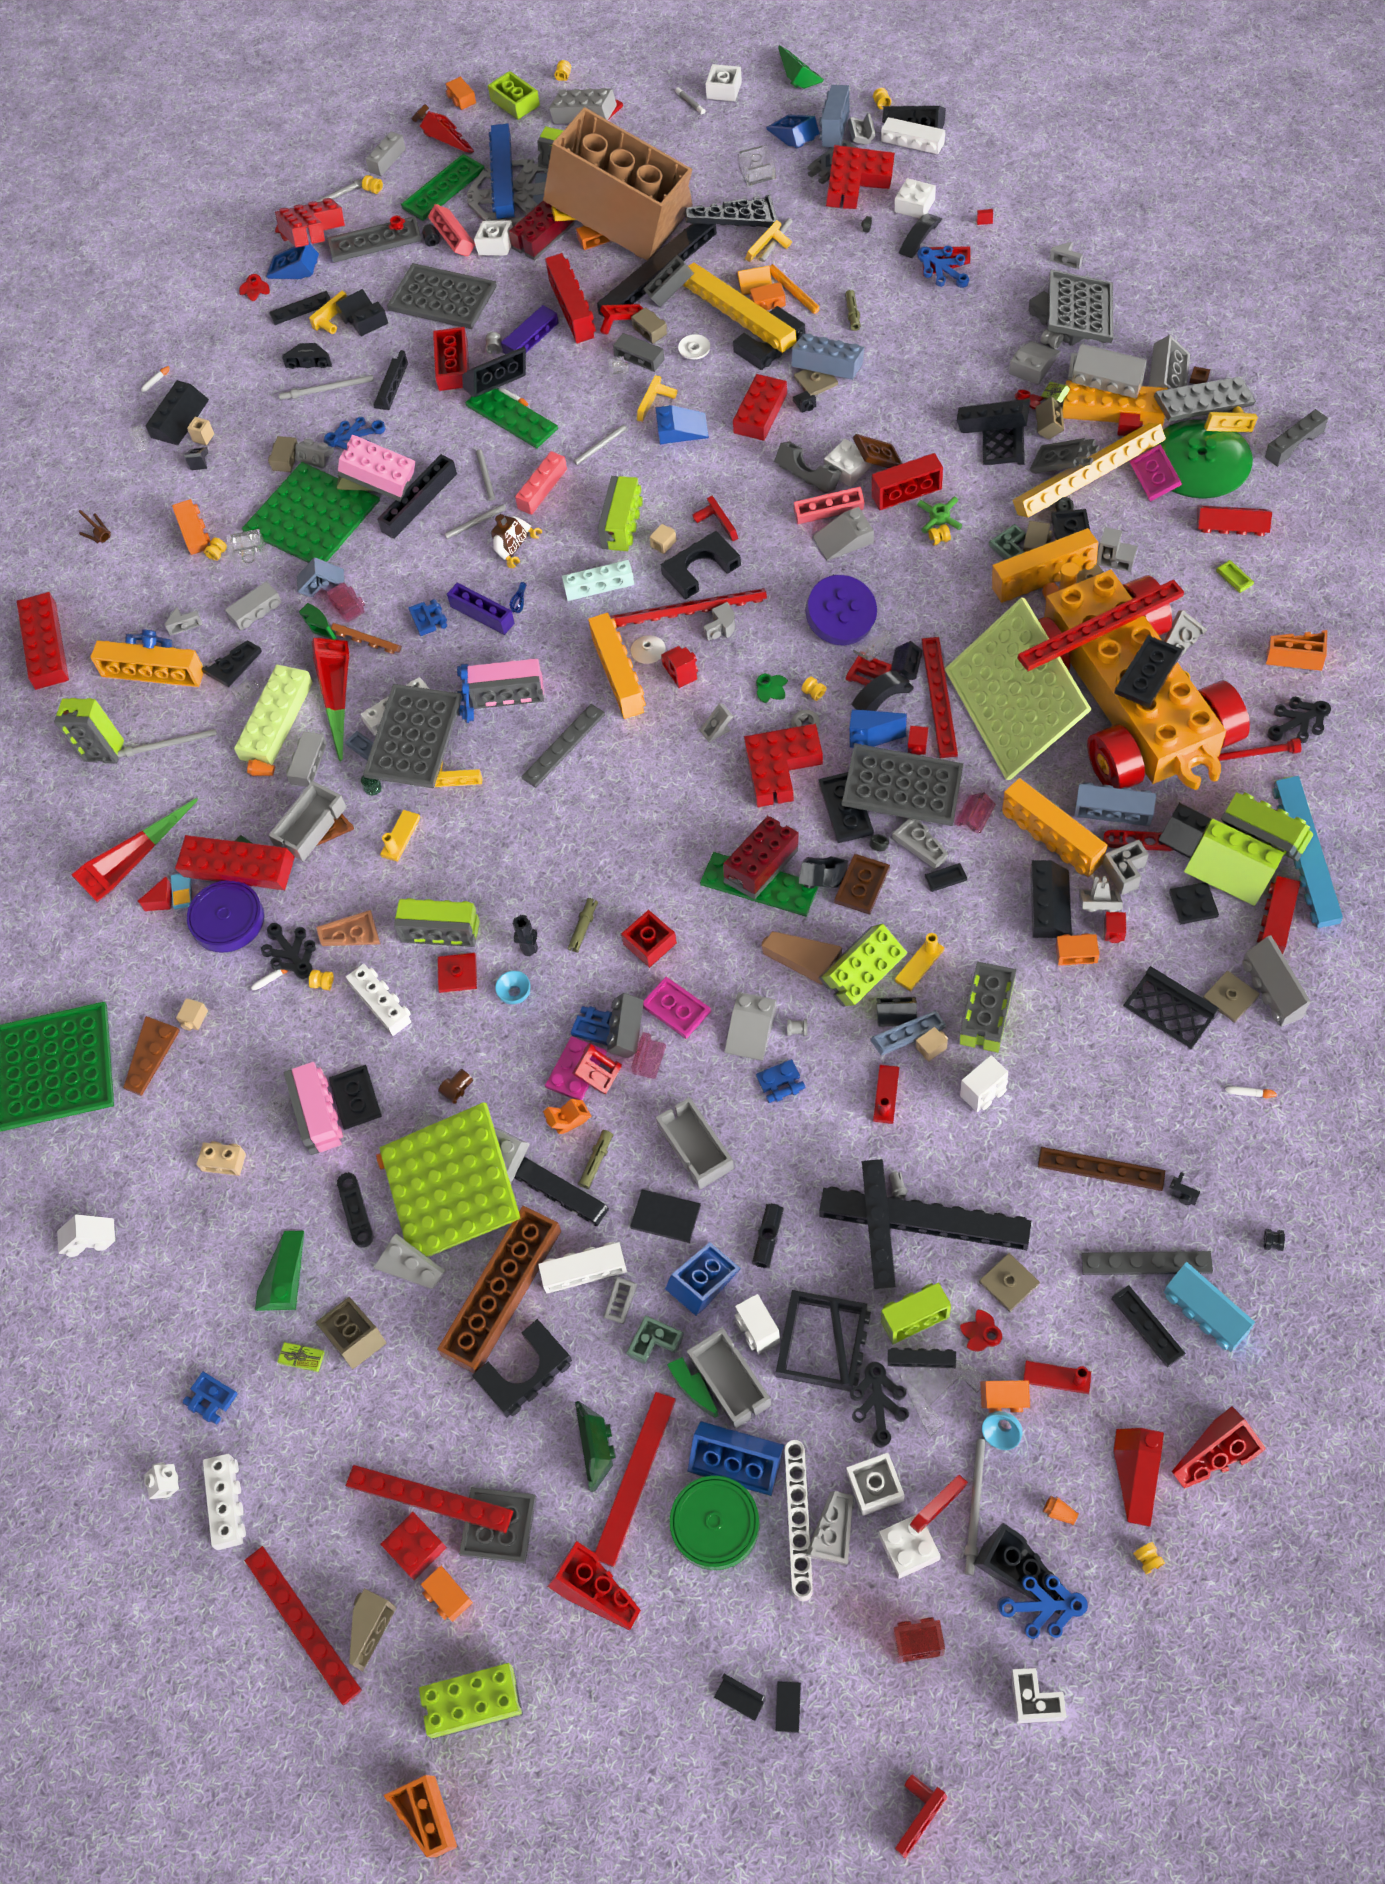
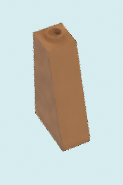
[761,931,842,985]

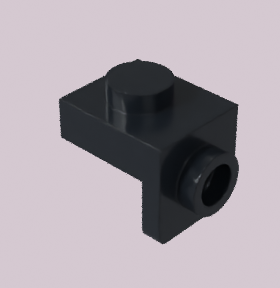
[1169,1172,1200,1206]

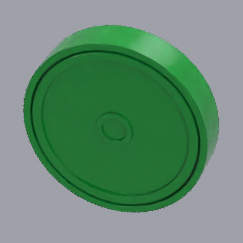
[670,1476,760,1571]

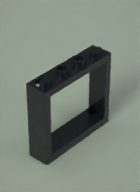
[776,1290,871,1391]

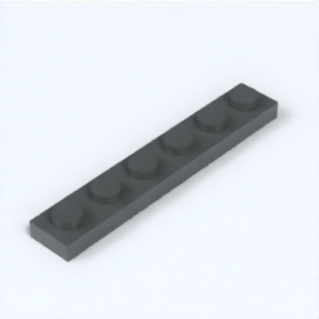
[522,704,605,788]
[1081,1251,1213,1275]

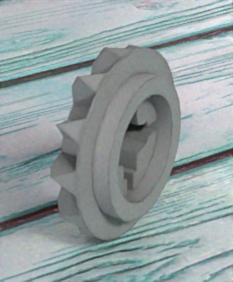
[791,710,820,730]

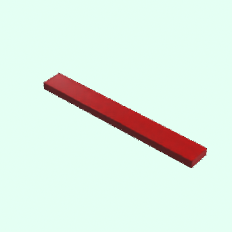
[921,637,958,758]
[595,1392,676,1567]

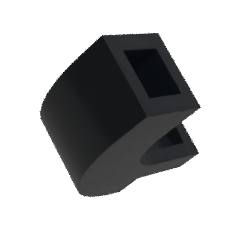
[851,671,914,711]

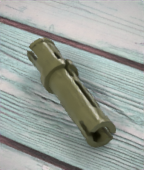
[845,290,861,331]
[567,898,598,953]
[578,1130,614,1189]

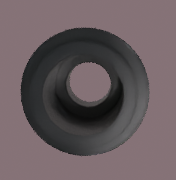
[422,224,440,247]

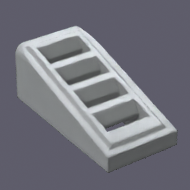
[603,1277,638,1324]

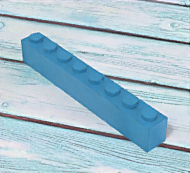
[1272,775,1343,928]

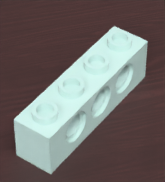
[562,560,634,601]

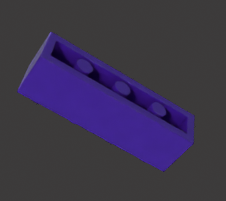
[501,305,559,354]
[447,582,515,635]

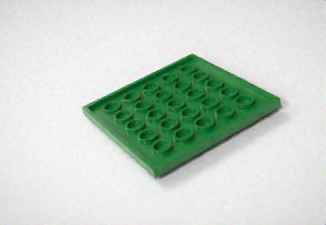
[242,462,380,563]
[0,1001,114,1132]

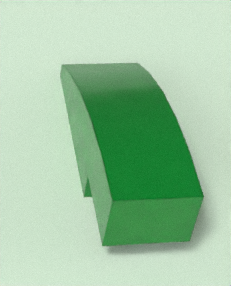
[299,603,336,640]
[667,1357,719,1418]

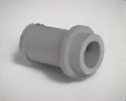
[889,1171,908,1199]

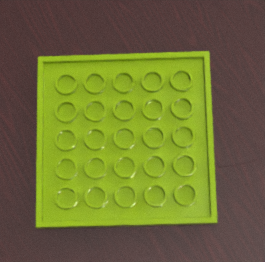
[379,1102,521,1257]

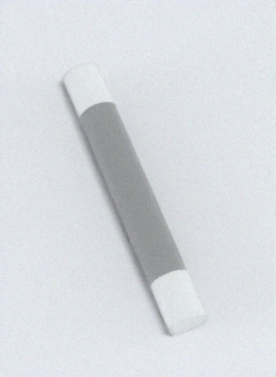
[675,87,705,114]

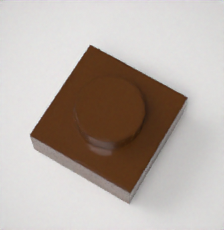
[411,104,429,122]
[1189,366,1211,384]

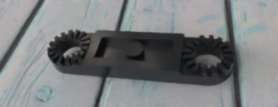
[337,1172,374,1248]

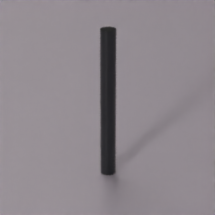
[829,1301,850,1386]

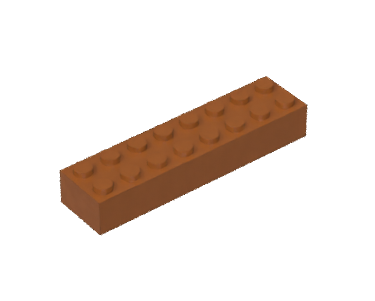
[437,1205,561,1374]

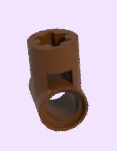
[438,1069,474,1104]

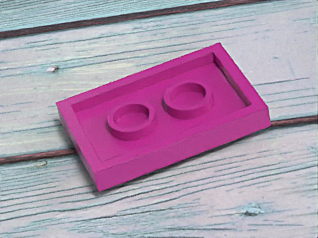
[1129,444,1182,502]
[643,976,711,1039]
[545,1036,607,1100]

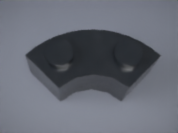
[798,856,848,889]

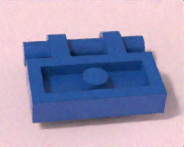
[408,599,448,636]
[571,1006,612,1046]
[756,1059,806,1103]
[183,1371,238,1425]

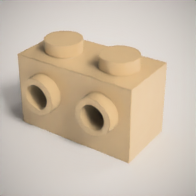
[196,1141,246,1176]

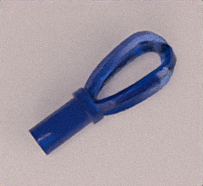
[509,582,527,613]

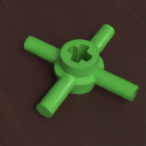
[917,496,962,534]

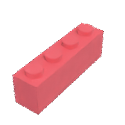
[428,204,475,256]
[515,451,567,515]
[793,487,865,524]

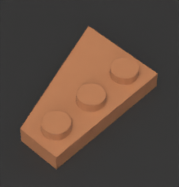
[316,910,381,946]

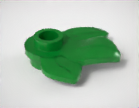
[756,673,788,703]

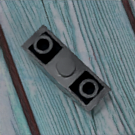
[282,343,332,369]

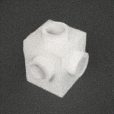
[144,1462,179,1499]

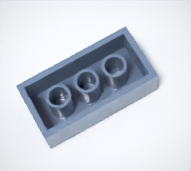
[819,85,850,147]
[791,334,865,380]
[1074,782,1156,826]

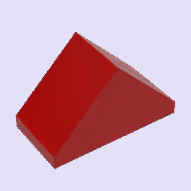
[138,877,172,911]

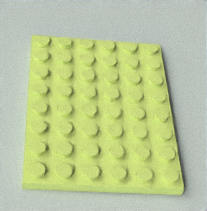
[945,597,1091,780]

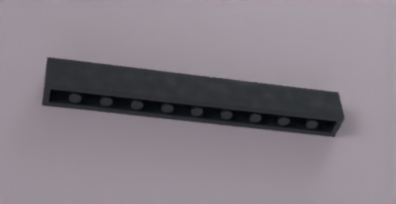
[597,223,717,318]
[819,1187,1032,1251]

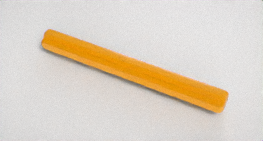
[769,264,820,314]

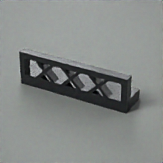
[373,350,408,410]

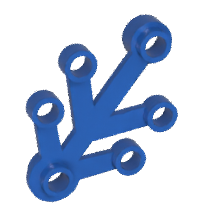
[917,246,969,288]
[324,417,386,450]
[125,629,172,648]
[457,664,474,723]
[997,1574,1088,1639]

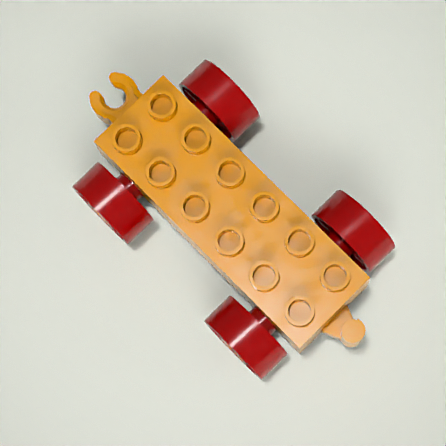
[1038,563,1250,790]

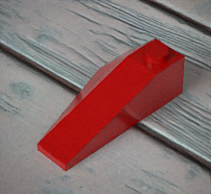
[420,111,474,153]
[1171,1406,1266,1489]
[1113,1428,1164,1527]
[547,1541,641,1630]

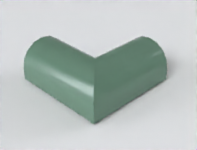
[989,524,1026,560]
[626,1315,684,1364]

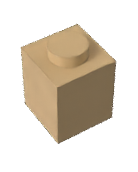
[187,417,214,446]
[649,524,676,554]
[176,998,208,1031]
[916,1027,948,1062]

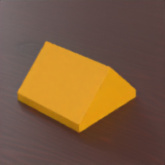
[736,266,772,295]

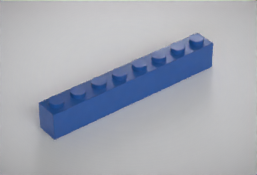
[489,123,515,219]

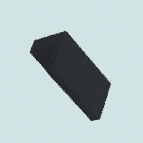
[891,641,923,680]
[876,997,917,1027]
[714,1673,766,1721]

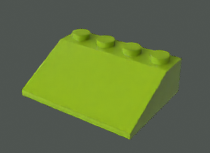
[1184,818,1284,906]

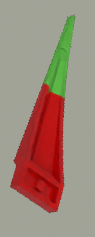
[312,638,349,762]
[71,798,198,903]

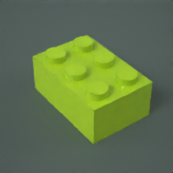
[488,71,540,120]
[881,1282,951,1345]

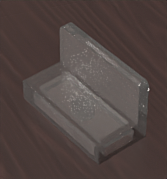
[853,630,892,661]

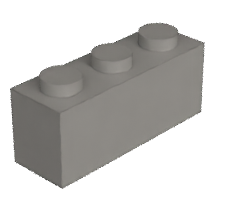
[366,131,406,176]
[225,581,282,631]
[286,731,327,787]

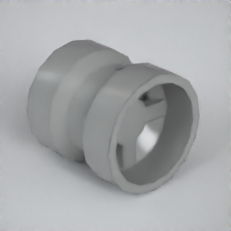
[1041,328,1064,349]
[485,332,501,354]

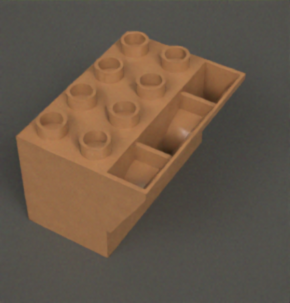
[543,107,693,261]

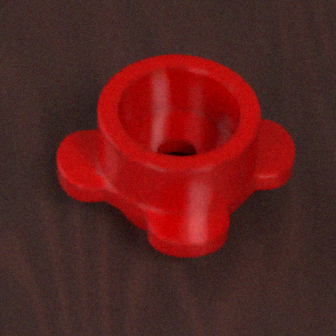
[389,215,405,230]

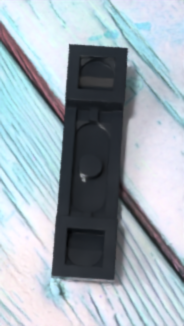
[899,213,942,259]

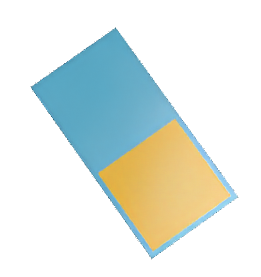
[171,874,192,909]

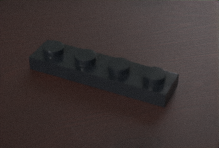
[269,291,331,325]
[1111,1285,1186,1368]

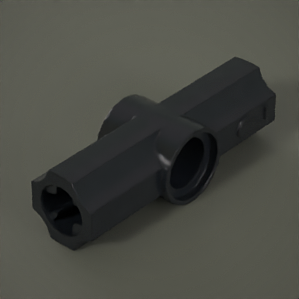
[512,914,538,956]
[752,1203,784,1268]

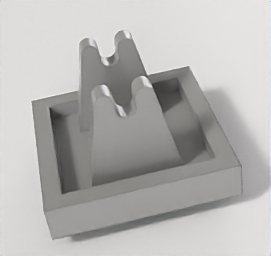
[1079,876,1123,912]

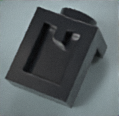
[793,391,816,413]

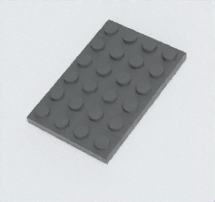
[387,263,497,329]
[1047,269,1114,343]
[363,684,463,788]
[842,743,964,826]

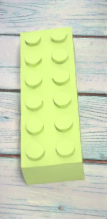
[234,664,313,765]

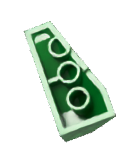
[778,45,824,89]
[255,1231,304,1311]

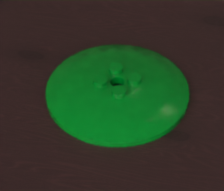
[1149,419,1253,499]

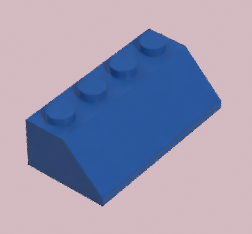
[687,1421,784,1496]

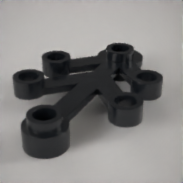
[1267,696,1331,743]
[261,923,316,979]
[850,1362,909,1448]

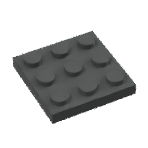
[459,1487,537,1564]

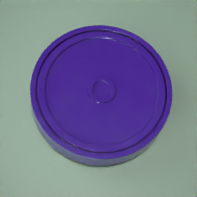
[805,575,877,646]
[187,880,264,953]

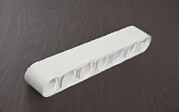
[785,1440,813,1601]

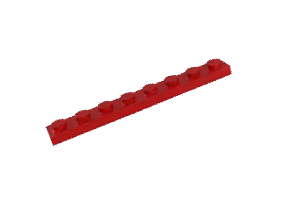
[345,1465,513,1533]
[244,1546,362,1706]

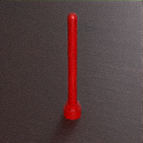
[1217,738,1302,761]

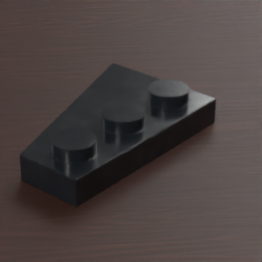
[201,640,262,687]

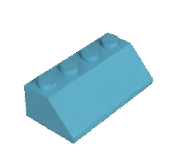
[1164,1262,1255,1352]

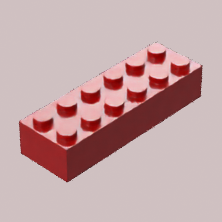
[545,253,596,344]
[16,592,69,690]
[175,835,295,891]

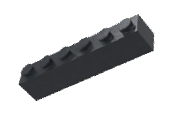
[377,454,457,539]
[861,1159,896,1289]

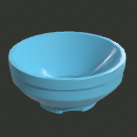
[495,971,531,1004]
[982,1411,1023,1450]

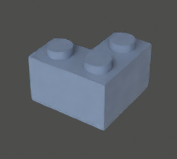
[297,557,345,597]

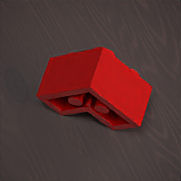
[661,646,698,688]

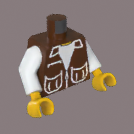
[491,514,542,568]

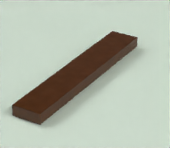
[1038,1147,1166,1191]

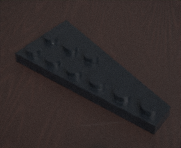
[684,195,777,228]

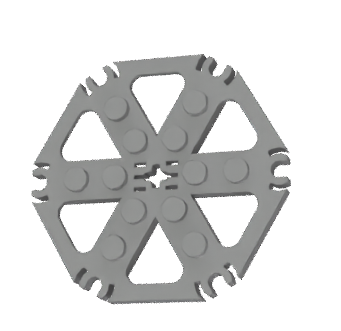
[467,158,548,226]

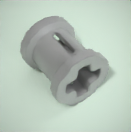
[787,1019,807,1036]

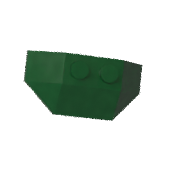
[575,1401,616,1492]

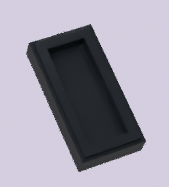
[925,863,967,892]
[775,1681,801,1733]

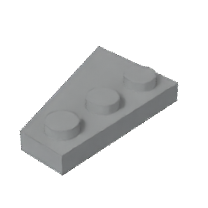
[1164,610,1207,659]
[892,818,948,869]
[374,1234,445,1289]
[805,1491,853,1565]

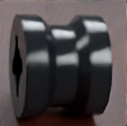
[1264,1229,1285,1251]

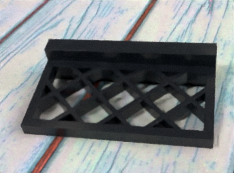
[983,427,1025,465]
[1123,966,1219,1049]

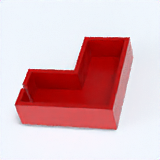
[826,145,895,209]
[275,198,345,247]
[744,724,823,807]

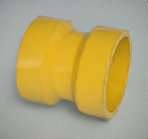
[554,60,571,81]
[872,88,891,110]
[362,175,383,194]
[928,524,951,546]
[204,537,227,561]
[801,676,826,701]
[309,969,334,991]
[1133,1542,1165,1574]

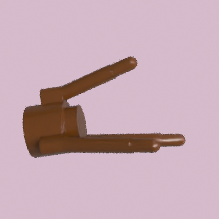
[79,510,111,544]

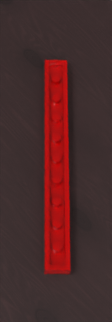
[1017,579,1184,671]
[610,588,767,627]

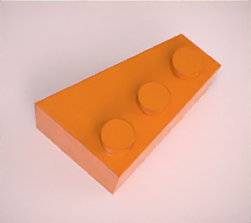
[172,499,211,555]
[1266,630,1327,671]
[383,1775,457,1857]

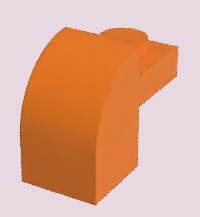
[543,1099,592,1134]

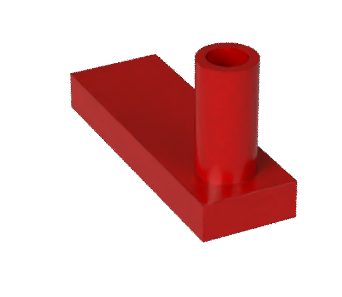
[600,304,644,335]
[692,495,739,541]
[873,1065,900,1124]
[1023,1360,1092,1394]
[895,1774,948,1859]

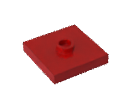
[438,953,477,993]

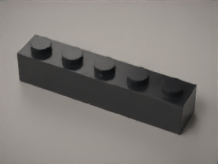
[888,1348,956,1368]

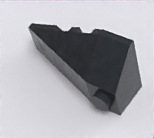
[882,106,946,129]
[974,1523,1064,1614]

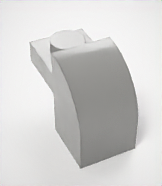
[703,602,735,641]

